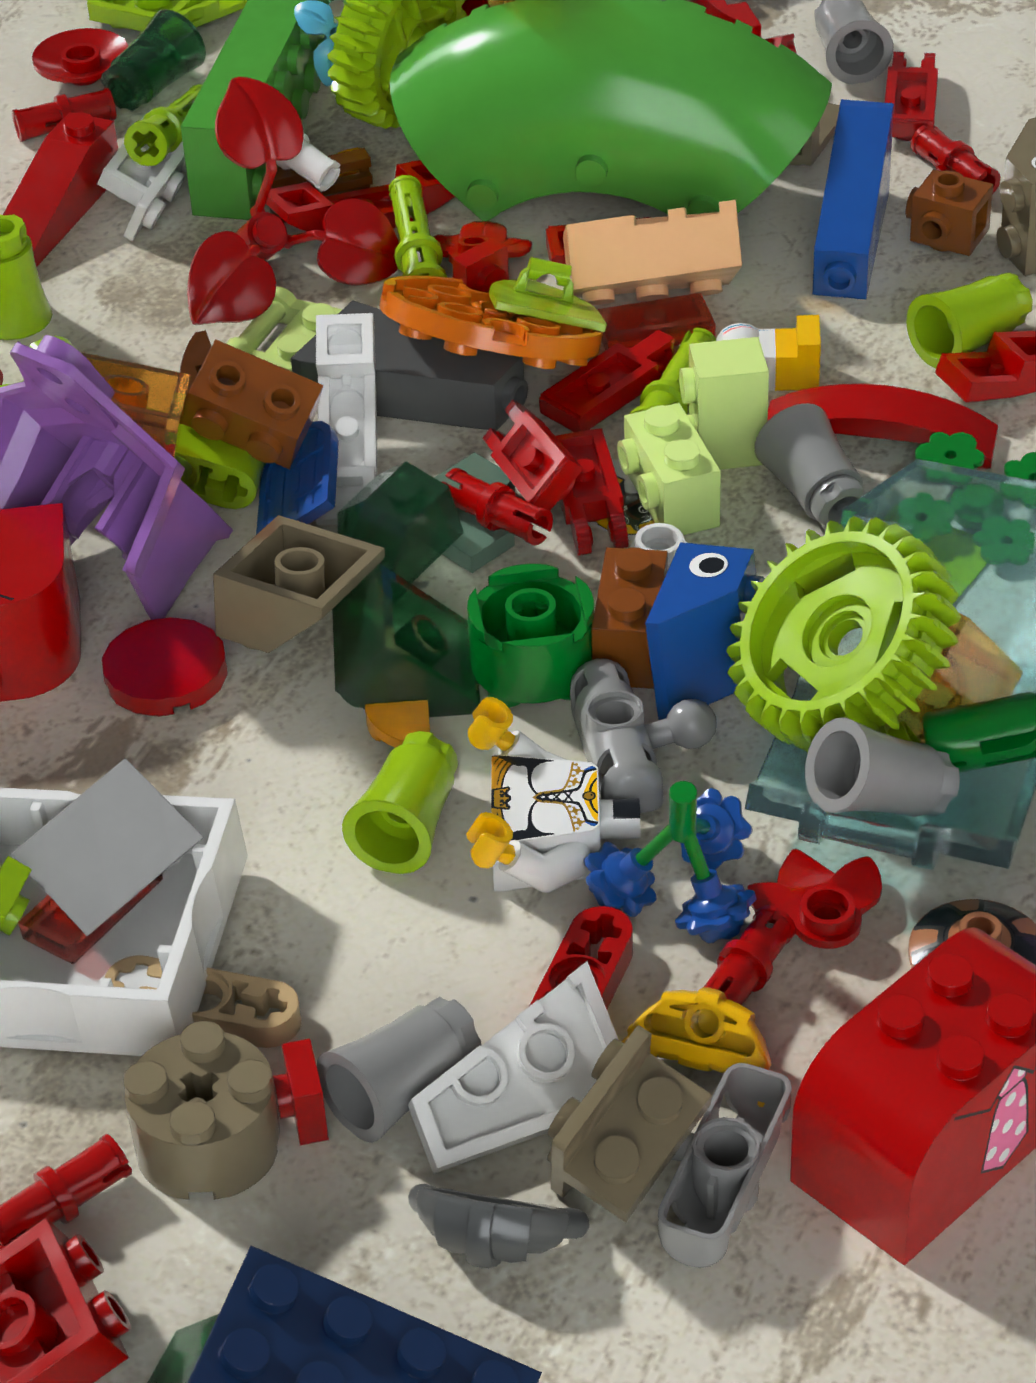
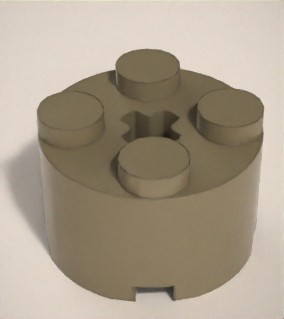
[123,1021,280,1200]

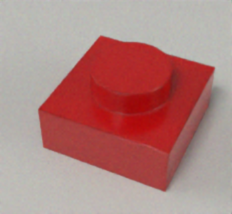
[452,237,509,293]
[273,1038,329,1146]

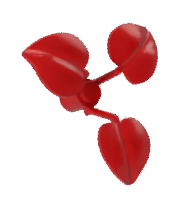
[187,77,399,325]

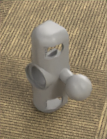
[570,658,717,813]
[658,1063,792,1268]

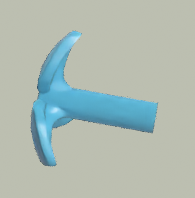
[294,0,338,86]

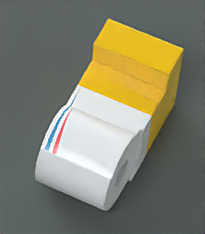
[716,315,821,391]

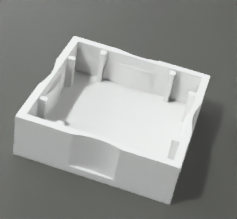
[0,788,248,1056]

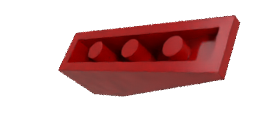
[3,112,118,267]

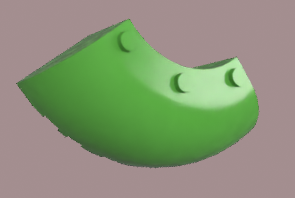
[390,0,832,221]

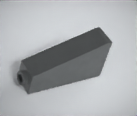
[291,300,528,431]

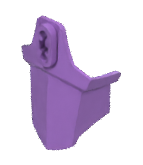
[0,335,233,620]

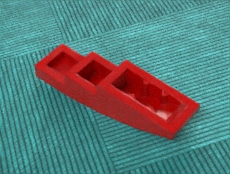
[935,331,1036,403]

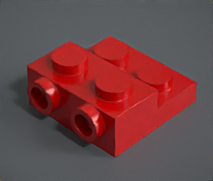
[0,1218,131,1383]

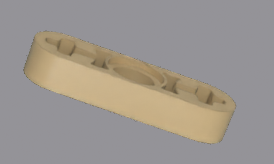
[105,955,301,1048]

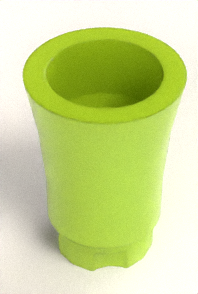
[0,214,52,340]
[906,273,1033,368]
[342,731,458,874]

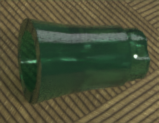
[100,9,206,111]

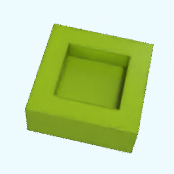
[0,856,32,936]

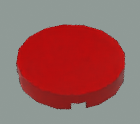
[102,617,228,717]

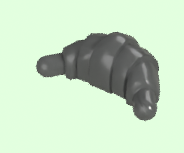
[408,1184,590,1268]

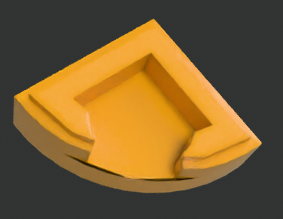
[365,700,430,747]

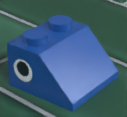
[645,542,765,720]

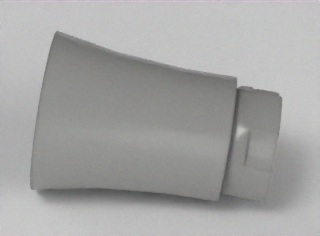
[814,0,893,84]
[755,403,870,531]
[805,718,960,817]
[317,997,481,1142]

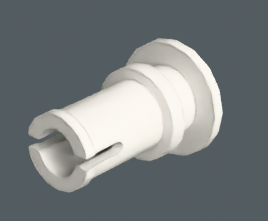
[276,132,341,192]

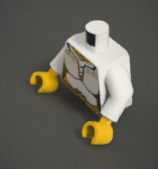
[466,697,641,893]

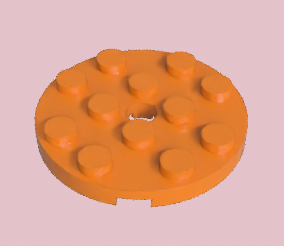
[379,275,603,369]

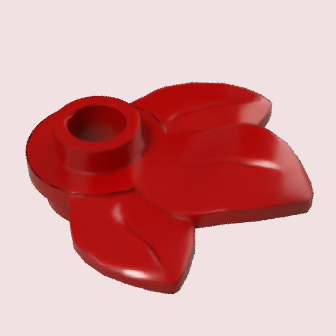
[433,221,532,264]
[747,849,882,949]

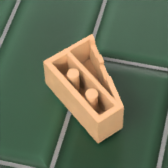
[563,200,742,306]

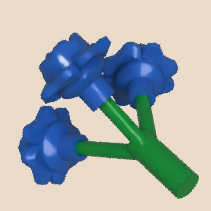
[584,781,757,944]

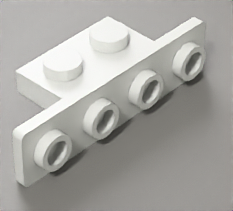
[97,117,187,241]

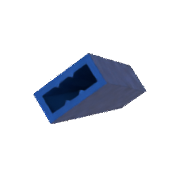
[813,99,894,300]

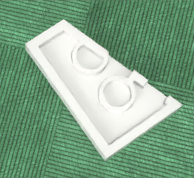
[408,961,619,1174]

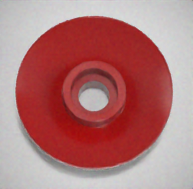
[32,28,130,86]

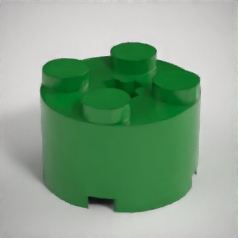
[467,564,594,708]

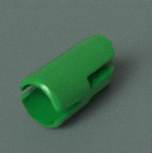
[922,692,1036,773]

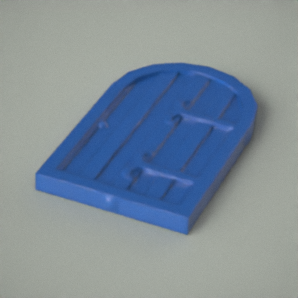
[256,421,339,535]

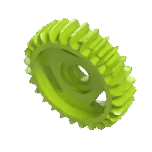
[327,0,467,129]
[726,516,961,753]

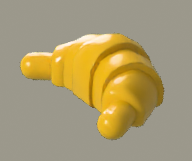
[621,987,772,1107]

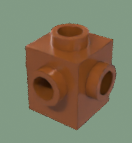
[905,169,993,256]

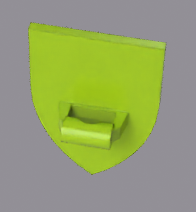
[489,257,607,333]

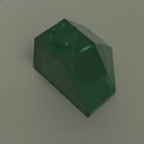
[337,461,464,611]

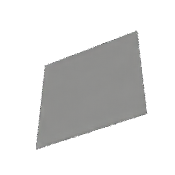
[11,758,204,937]

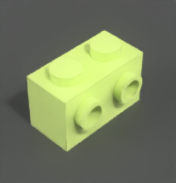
[679,337,769,470]
[617,403,721,535]

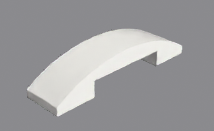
[316,313,377,525]

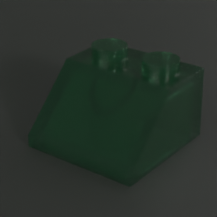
[332,564,481,718]

